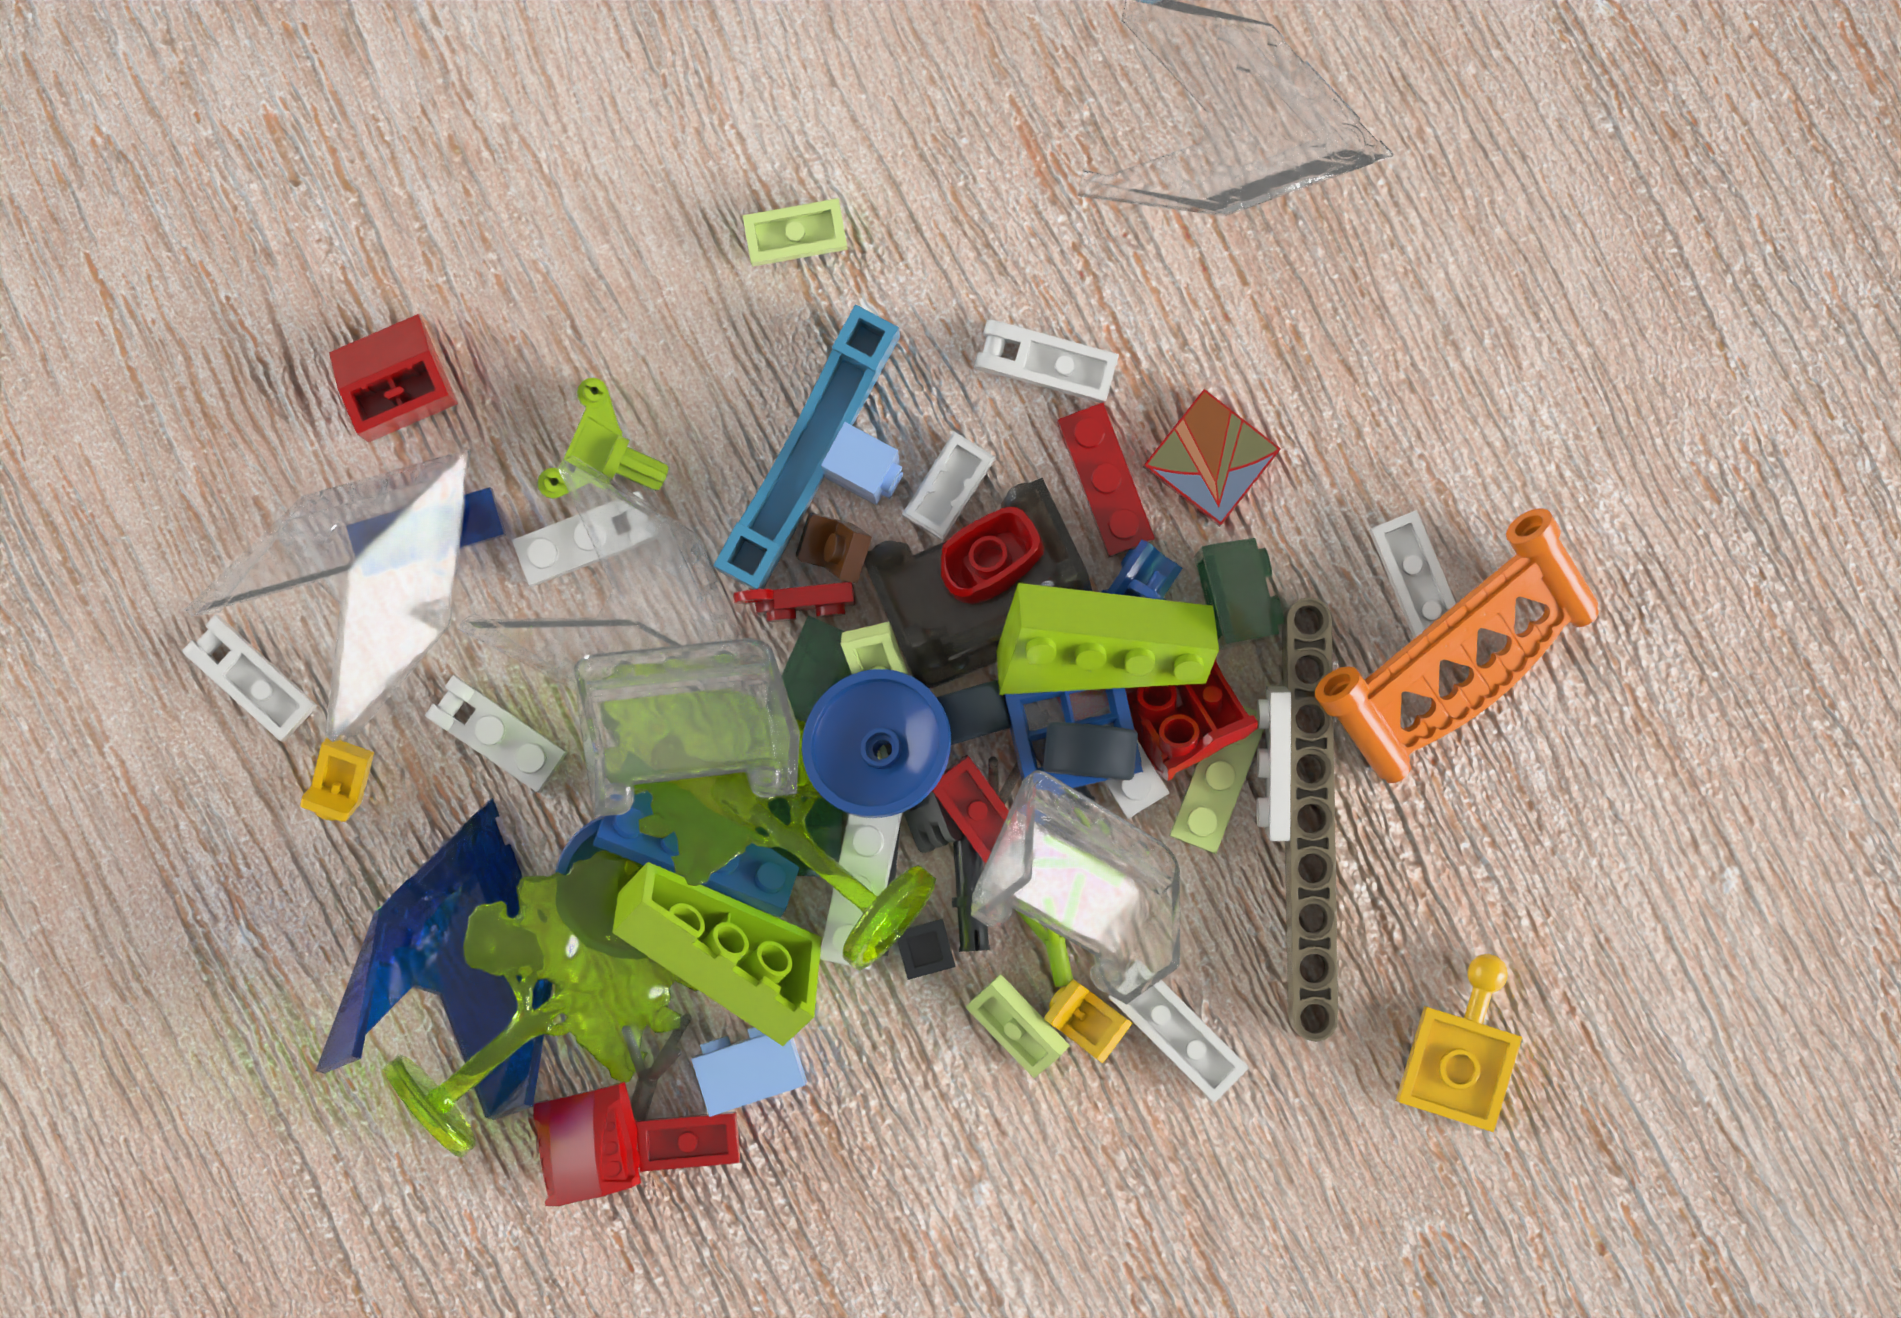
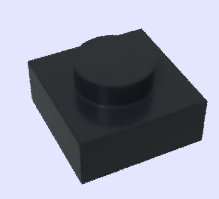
[895,919,956,980]

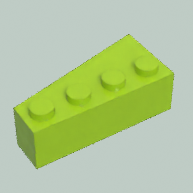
[996,583,1219,695]
[612,862,822,1046]

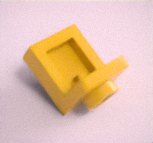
[300,736,374,822]
[1044,979,1133,1063]

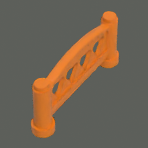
[1315,508,1599,783]

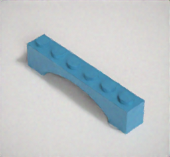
[713,304,900,590]

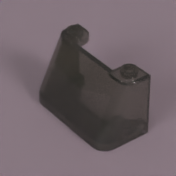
[864,478,1093,688]

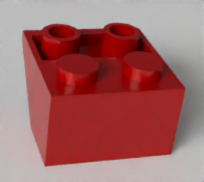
[329,314,458,442]

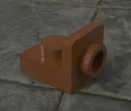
[795,513,872,584]

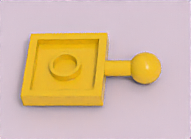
[1395,954,1522,1133]

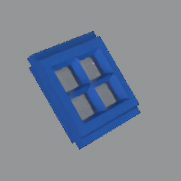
[1004,688,1143,798]

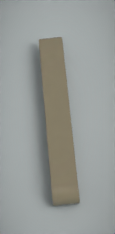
[1282,597,1338,1042]

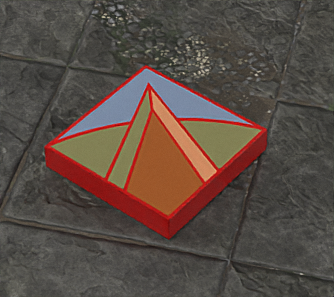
[1143,389,1281,527]

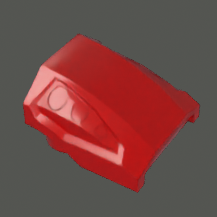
[1126,656,1258,781]
[533,1081,641,1206]

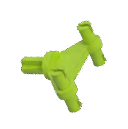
[537,378,669,499]

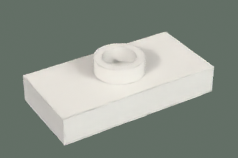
[902,432,995,542]

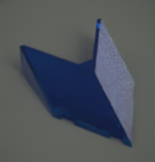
[316,798,556,1120]

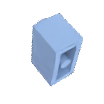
[821,422,903,505]
[691,1027,807,1117]

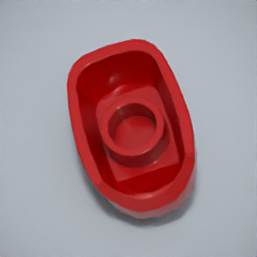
[941,507,1044,604]

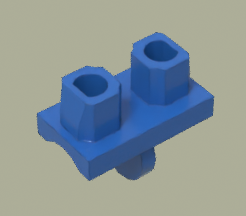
[1101,540,1183,600]

